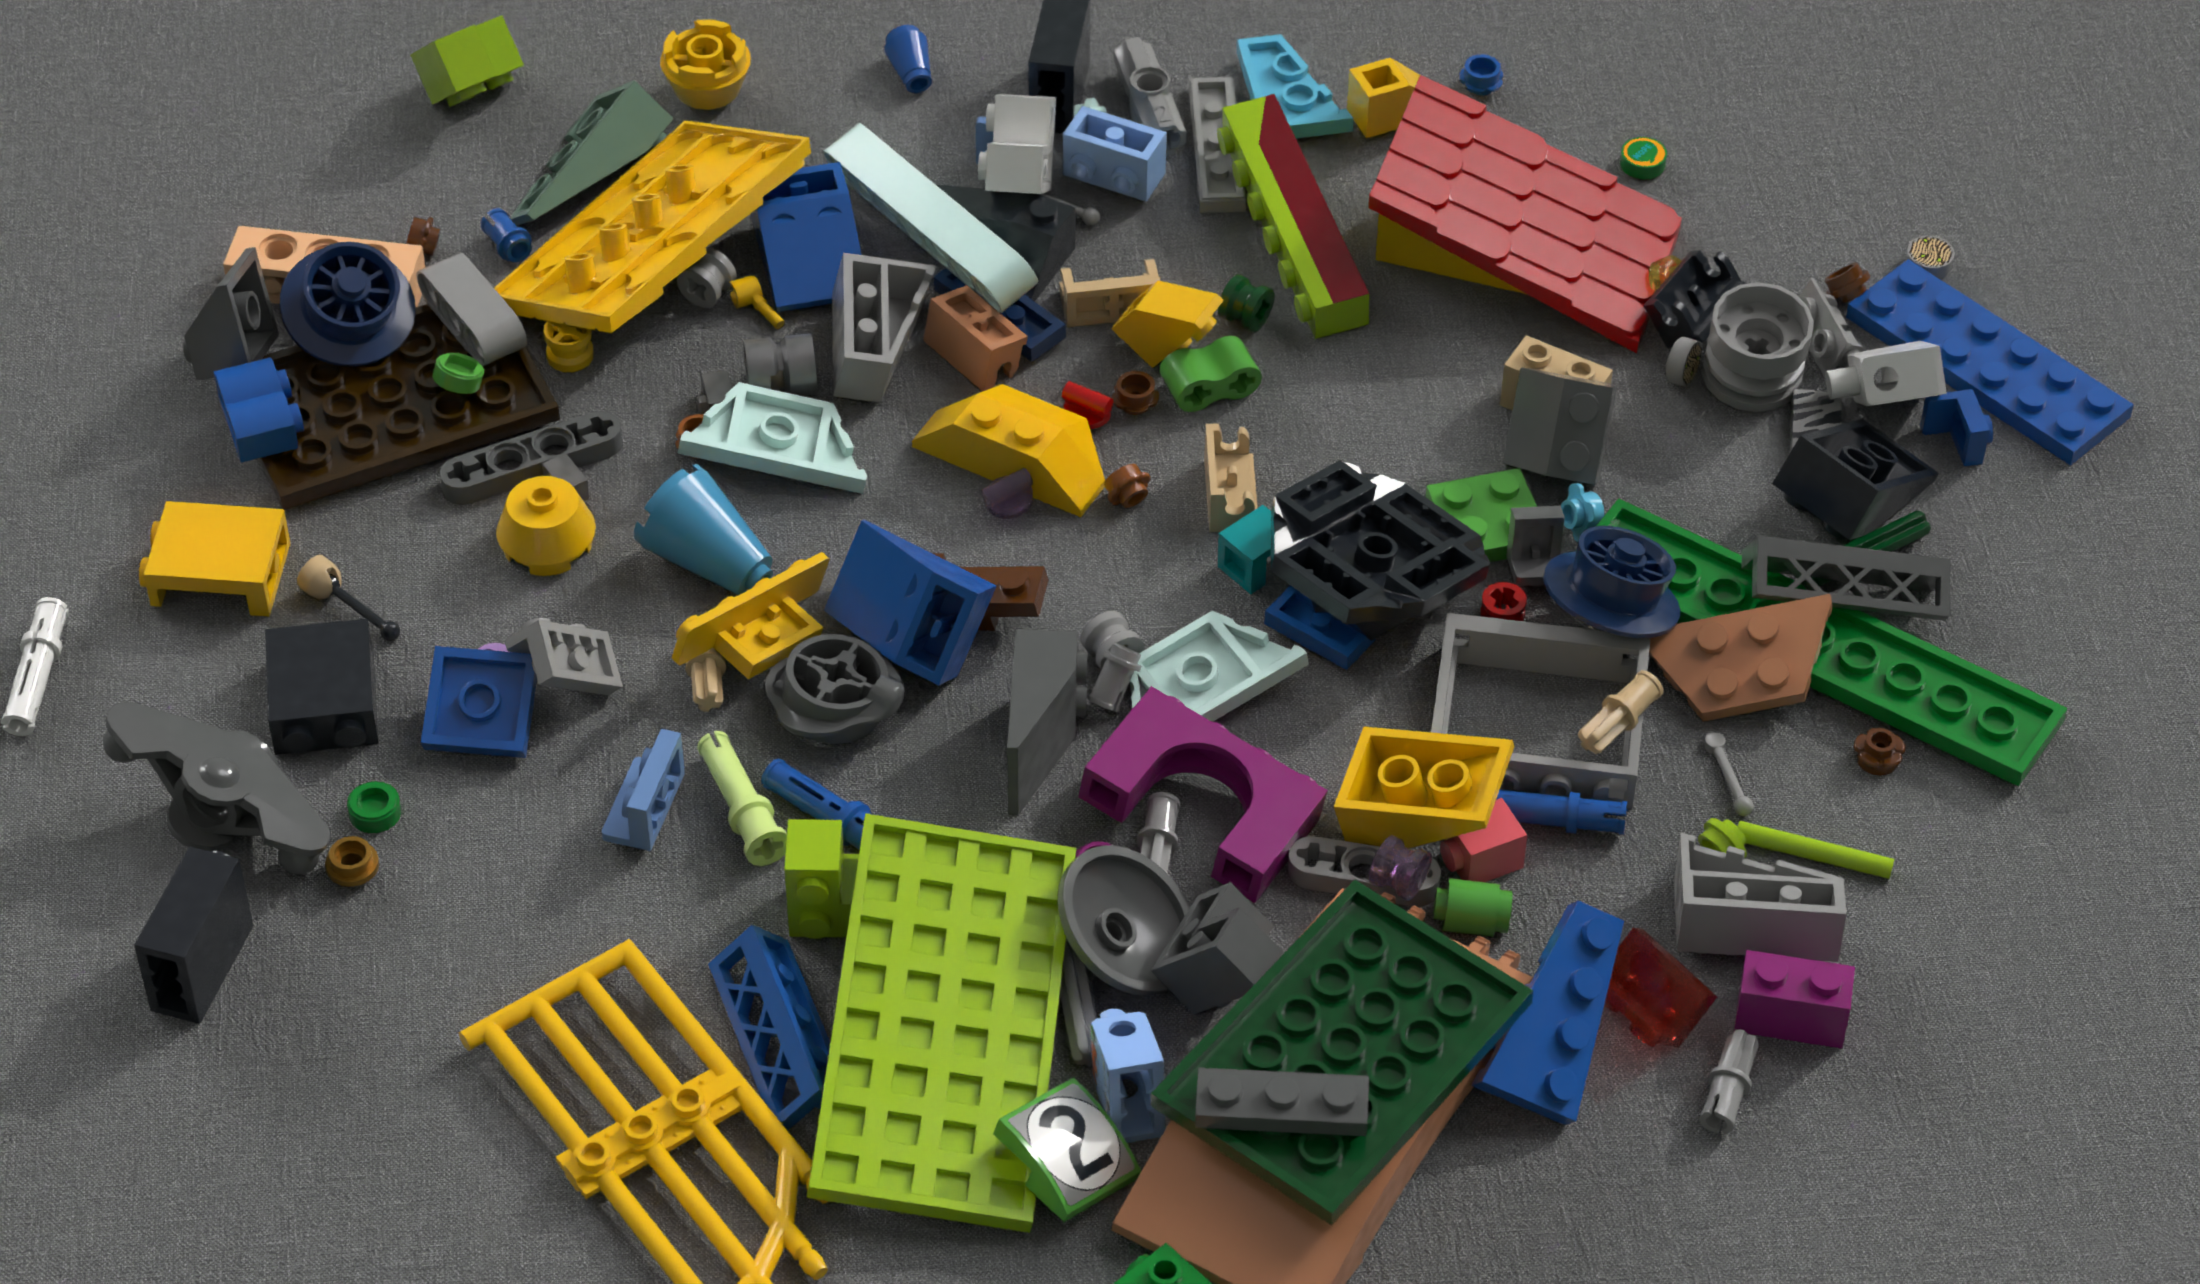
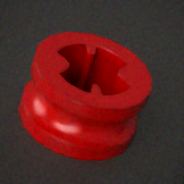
[1480,582,1527,621]

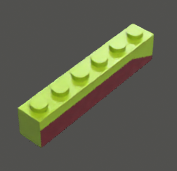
[1217,94,1369,339]

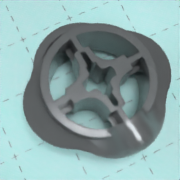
[765,634,905,744]

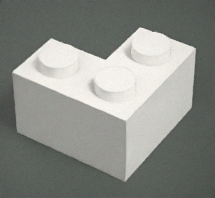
[978,94,1056,194]

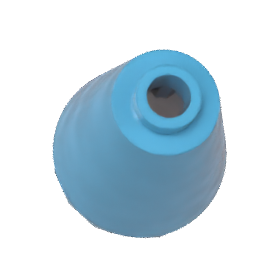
[634,464,773,595]

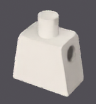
[1825,341,1947,406]

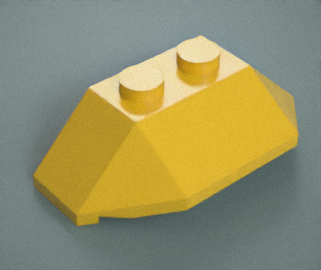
[912,384,1105,517]

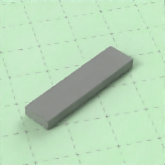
[1188,77,1246,213]

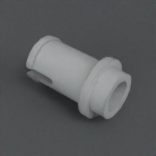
[1088,643,1142,712]

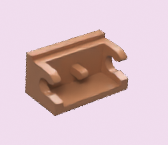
[923,285,1028,392]

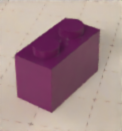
[1734,950,1855,1049]

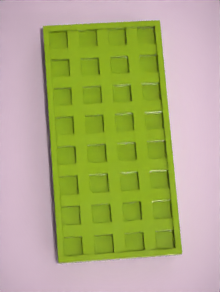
[807,813,1076,1233]

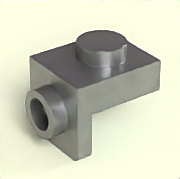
[1506,506,1565,587]

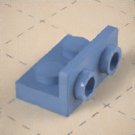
[602,729,685,851]

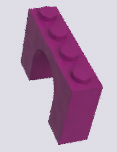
[1078,686,1328,903]

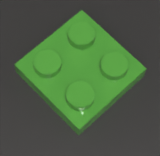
[1425,468,1537,562]

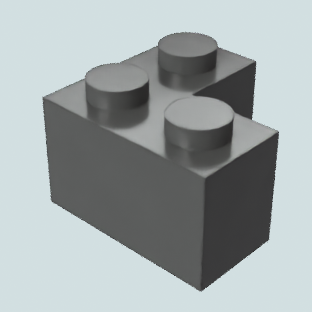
[1151,882,1284,1014]

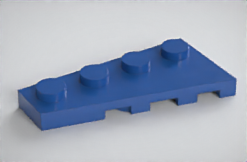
[1471,900,1624,1125]

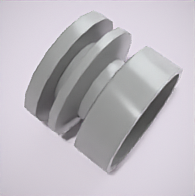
[1702,282,1814,412]

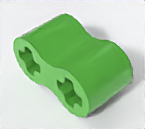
[1159,335,1262,412]

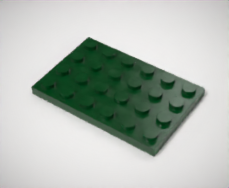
[1151,879,1534,1226]

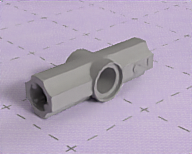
[1113,37,1187,155]

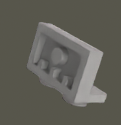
[505,618,623,695]

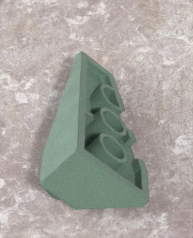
[510,80,674,226]

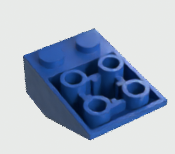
[751,162,862,312]
[824,519,996,685]

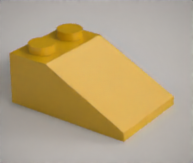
[1334,727,1515,850]

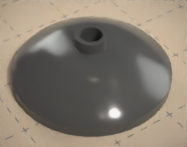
[1058,845,1190,996]

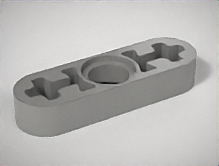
[1288,836,1441,907]

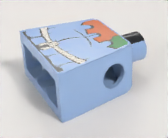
[1090,1009,1165,1143]

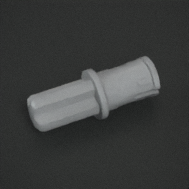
[1137,792,1181,874]
[1699,1029,1759,1134]

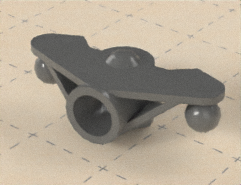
[103,701,330,875]

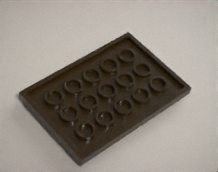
[258,304,560,510]

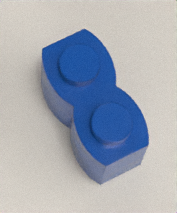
[213,357,304,463]

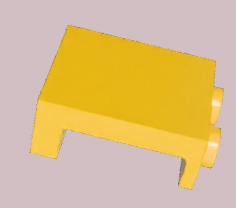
[139,501,290,617]

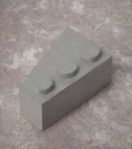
[832,253,936,403]
[1674,832,1847,962]

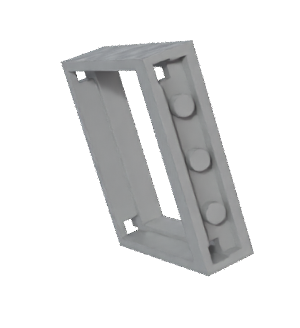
[1431,613,1650,809]

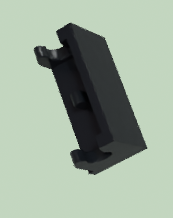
[1644,250,1747,348]

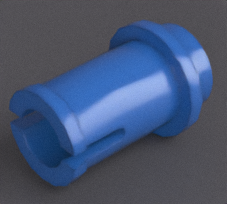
[480,208,532,263]

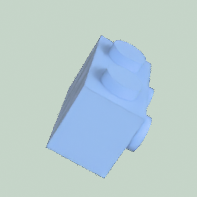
[1063,106,1167,202]

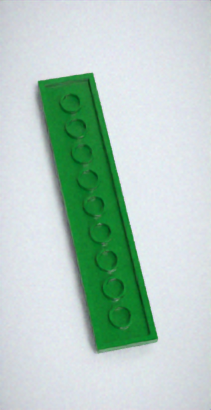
[1596,498,2068,787]

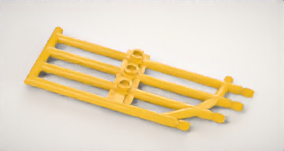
[459,938,829,1284]

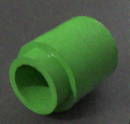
[1433,878,1512,937]

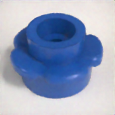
[1459,54,1503,96]

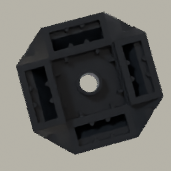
[1271,460,1490,641]

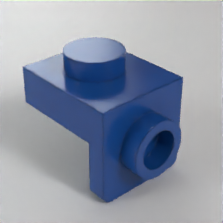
[1920,389,1993,466]

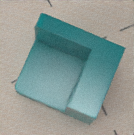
[1217,505,1271,595]

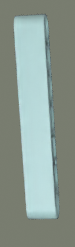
[823,123,1038,313]

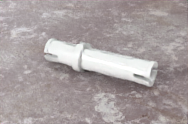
[1,597,69,736]

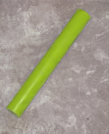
[1738,821,1895,879]

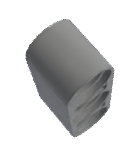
[417,253,527,366]

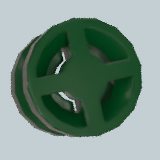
[1218,274,1275,332]

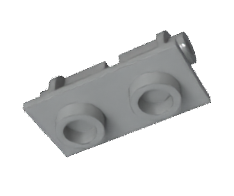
[1799,279,1865,378]

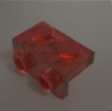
[1604,927,1717,1048]

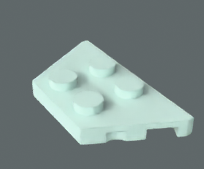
[678,382,867,494]
[1130,611,1309,721]

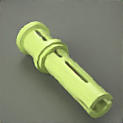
[697,731,787,866]

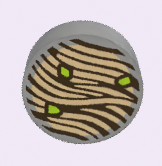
[1905,236,1954,279]
[1666,337,1702,387]

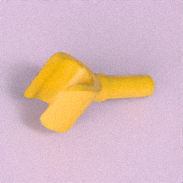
[730,276,785,329]

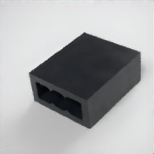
[1028,0,1091,134]
[265,618,379,755]
[134,846,254,1024]

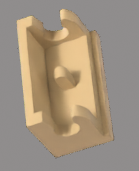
[1059,259,1161,327]
[1204,423,1258,532]

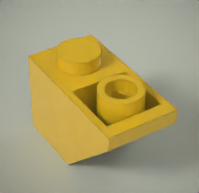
[1347,57,1420,138]
[1111,280,1224,368]

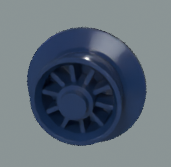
[280,242,416,367]
[1543,526,1680,638]

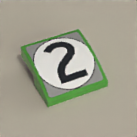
[993,1077,1141,1222]

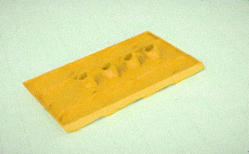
[494,120,811,333]

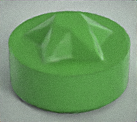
[433,353,484,394]

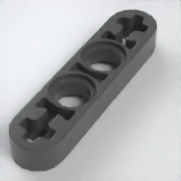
[439,411,623,505]

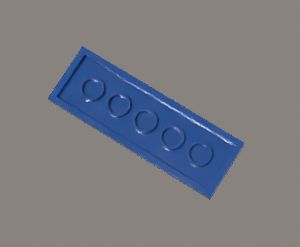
[1846,259,2134,466]

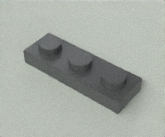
[1195,1068,1369,1136]

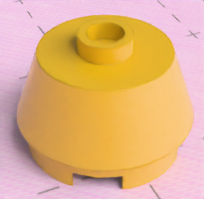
[660,19,751,110]
[496,476,596,576]

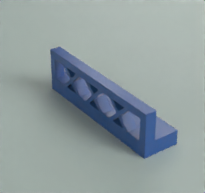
[708,925,830,1130]

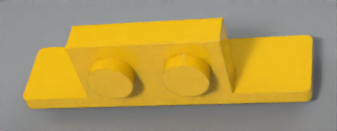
[671,552,830,679]

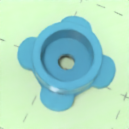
[1561,483,1604,542]

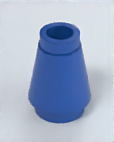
[884,25,932,93]

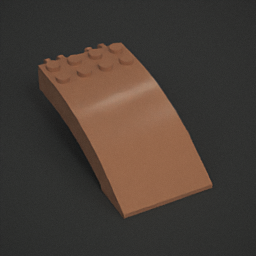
[1111,888,1533,1284]

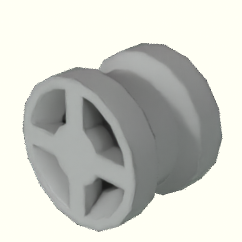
[677,248,737,308]
[1080,611,1144,670]

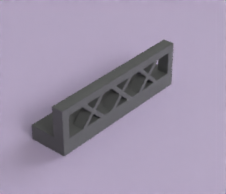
[1741,536,1951,621]

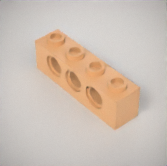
[223,226,425,307]

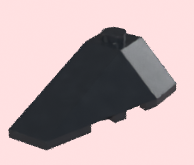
[935,184,1075,301]

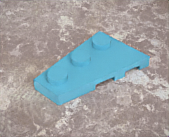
[1236,34,1354,138]

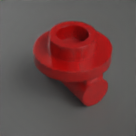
[1062,381,1113,429]

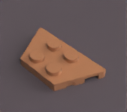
[1649,594,1832,722]

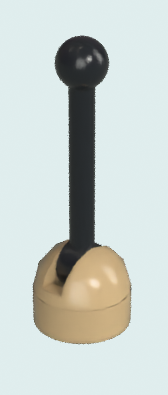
[297,555,400,641]

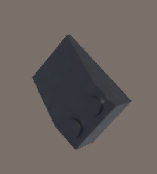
[1772,419,1939,540]

